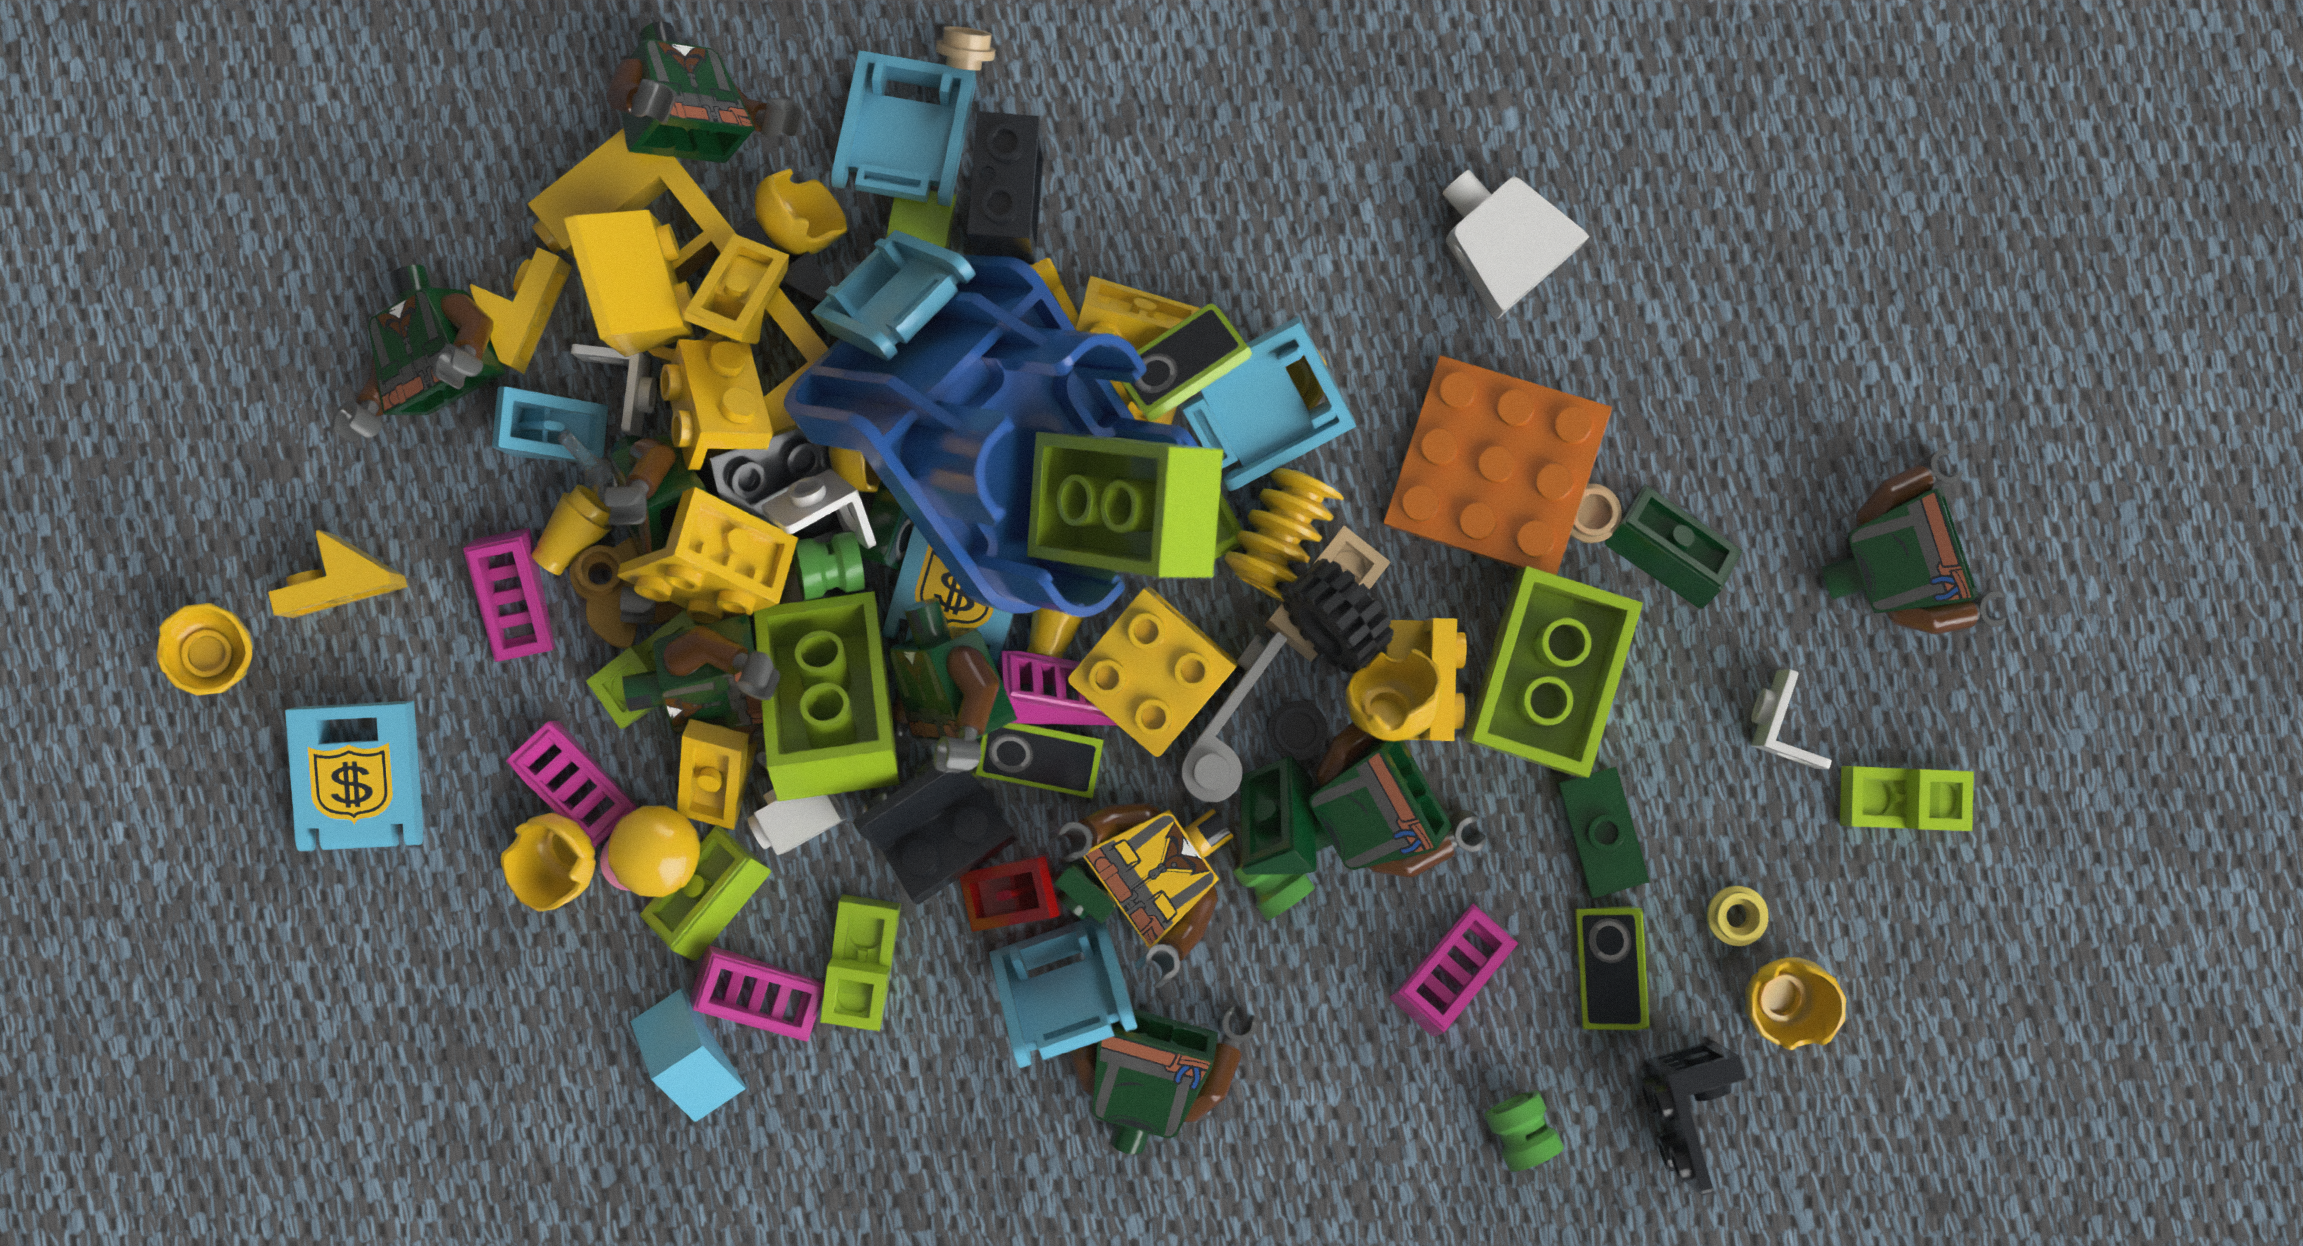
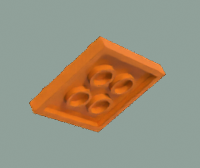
[1383,355,1612,575]

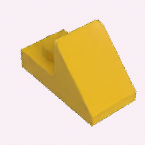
[683,234,789,344]
[470,247,572,374]
[268,530,408,618]
[677,719,757,830]

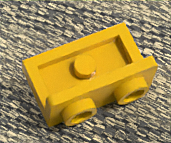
[660,339,773,470]
[1386,618,1467,741]

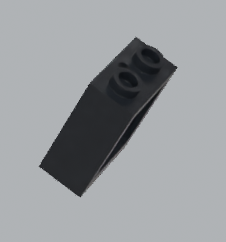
[967,111,1045,265]

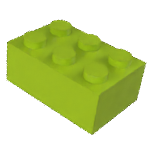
[1027,432,1223,577]
[1463,566,1643,778]
[754,591,900,802]

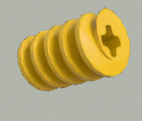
[1224,468,1344,602]

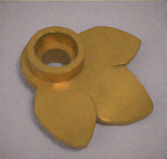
[570,537,684,649]

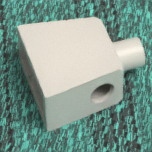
[1442,169,1589,320]

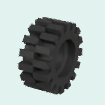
[1281,558,1394,674]

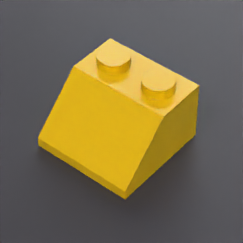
[564,210,694,357]

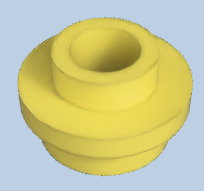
[1707,886,1769,946]

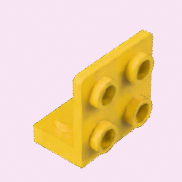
[1076,276,1201,425]
[617,487,798,624]
[1068,586,1238,757]

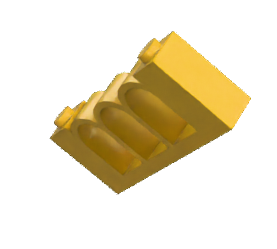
[528,128,828,432]

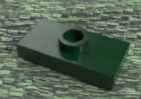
[1556,767,1650,899]
[1054,860,1116,924]

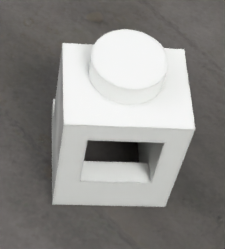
[747,789,848,855]

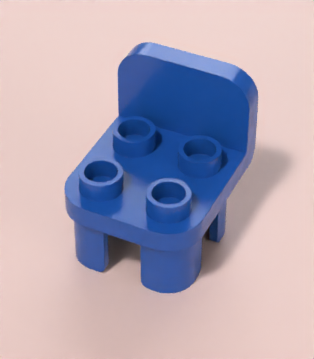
[784,254,1199,617]

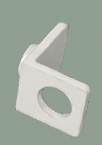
[571,344,657,438]
[761,469,876,549]
[1751,669,1832,769]

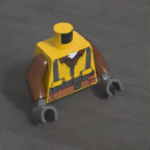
[1048,803,1233,988]

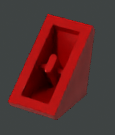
[959,852,1062,932]

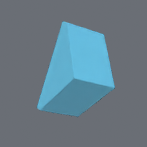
[492,386,608,464]
[630,988,747,1122]

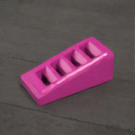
[463,528,555,662]
[996,650,1117,726]
[506,721,639,849]
[1390,903,1518,1037]
[689,945,825,1042]

